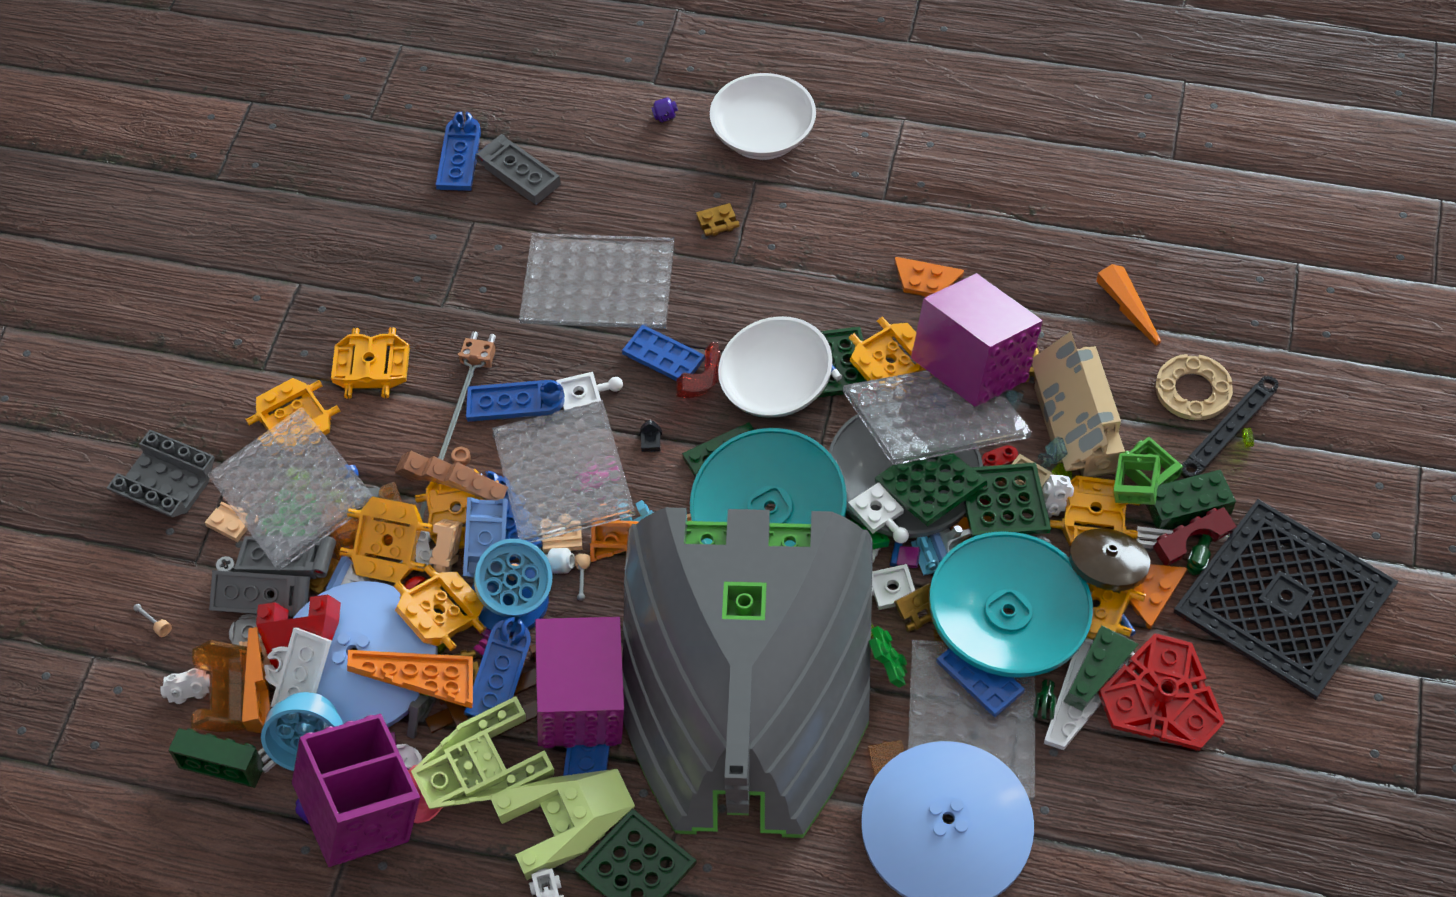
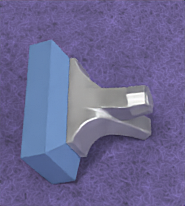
[929,525,971,562]
[325,556,370,590]

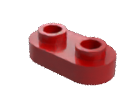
[981,445,1018,466]

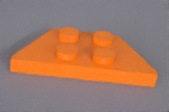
[895,257,964,297]
[1128,564,1187,629]

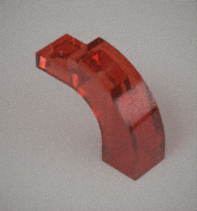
[676,342,721,398]

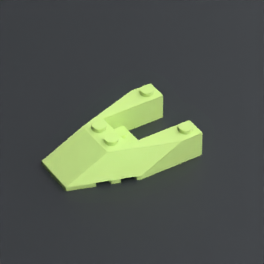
[411,696,554,809]
[490,769,635,880]

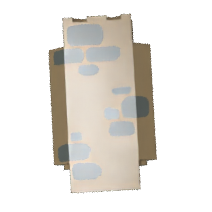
[1032,331,1125,477]

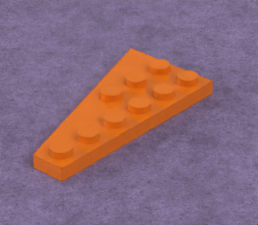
[347,650,473,709]

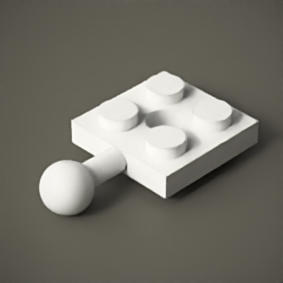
[556,372,623,414]
[848,483,909,543]
[872,564,915,610]

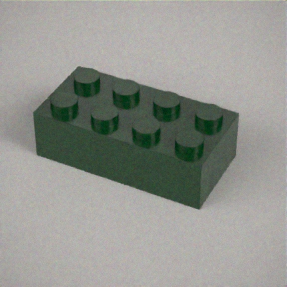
[1146,469,1236,530]
[168,728,265,788]

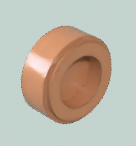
[451,447,471,465]

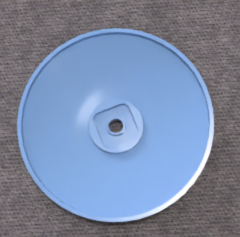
[294,581,438,727]
[861,741,1034,897]

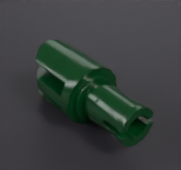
[1187,534,1212,575]
[1033,679,1057,720]

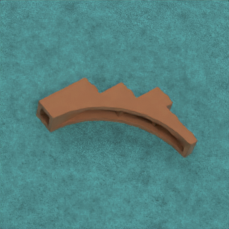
[394,451,508,500]

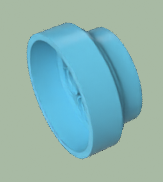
[474,539,552,618]
[261,692,343,771]

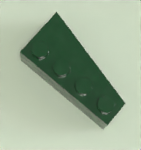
[1063,625,1139,711]

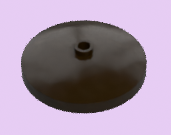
[1069,528,1150,591]

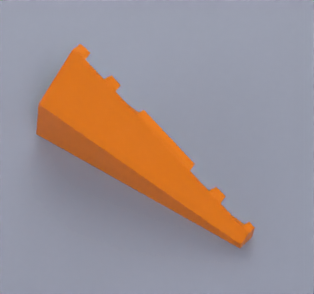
[1096,264,1161,346]
[590,519,638,562]
[242,627,271,733]

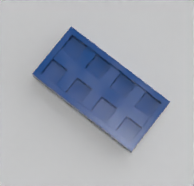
[622,324,705,385]
[936,648,1025,718]

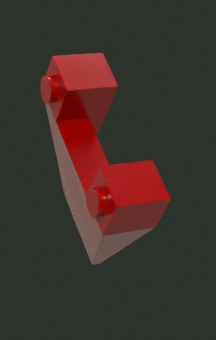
[256,594,341,669]

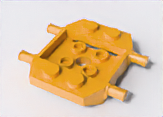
[849,316,935,398]
[331,327,410,399]
[245,378,340,453]
[415,469,499,549]
[1050,476,1140,546]
[339,497,433,583]
[393,564,486,651]
[1086,583,1146,640]

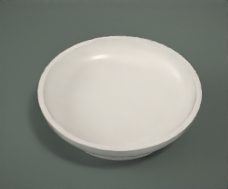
[710,73,816,160]
[718,316,832,418]

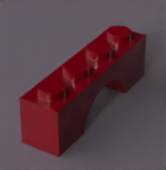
[1153,507,1237,566]

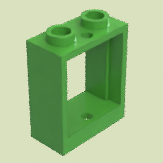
[1125,437,1183,486]
[1114,453,1161,505]

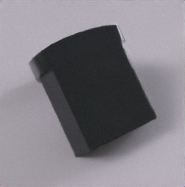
[639,420,662,452]

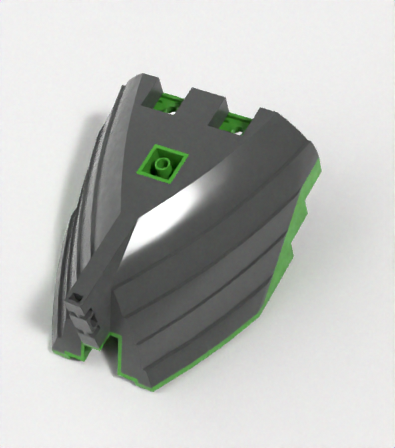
[622,507,873,838]

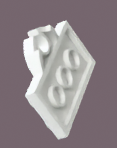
[264,628,332,707]

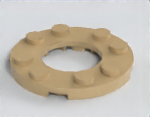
[1155,354,1233,420]

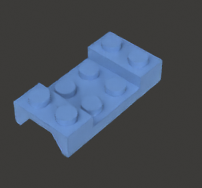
[463,497,508,579]

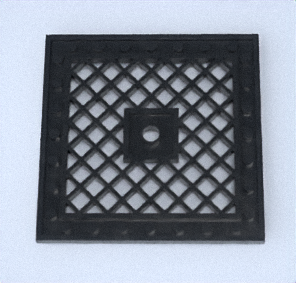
[1173,499,1399,700]

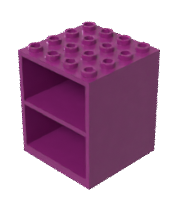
[911,273,1043,407]
[535,617,624,748]
[292,714,420,867]

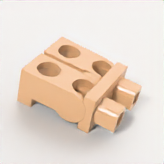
[429,519,463,573]

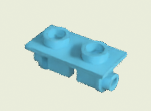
[911,536,940,576]

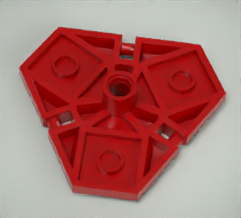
[1098,633,1225,751]

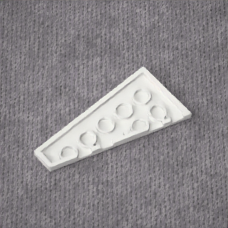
[1044,638,1135,750]

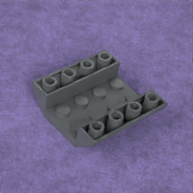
[107,430,215,517]

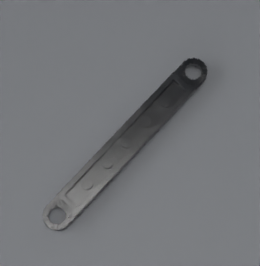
[1181,376,1279,478]

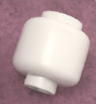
[546,548,575,574]

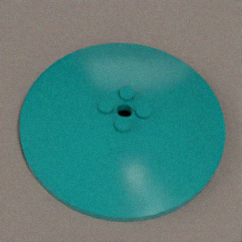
[690,428,847,547]
[929,532,1093,677]

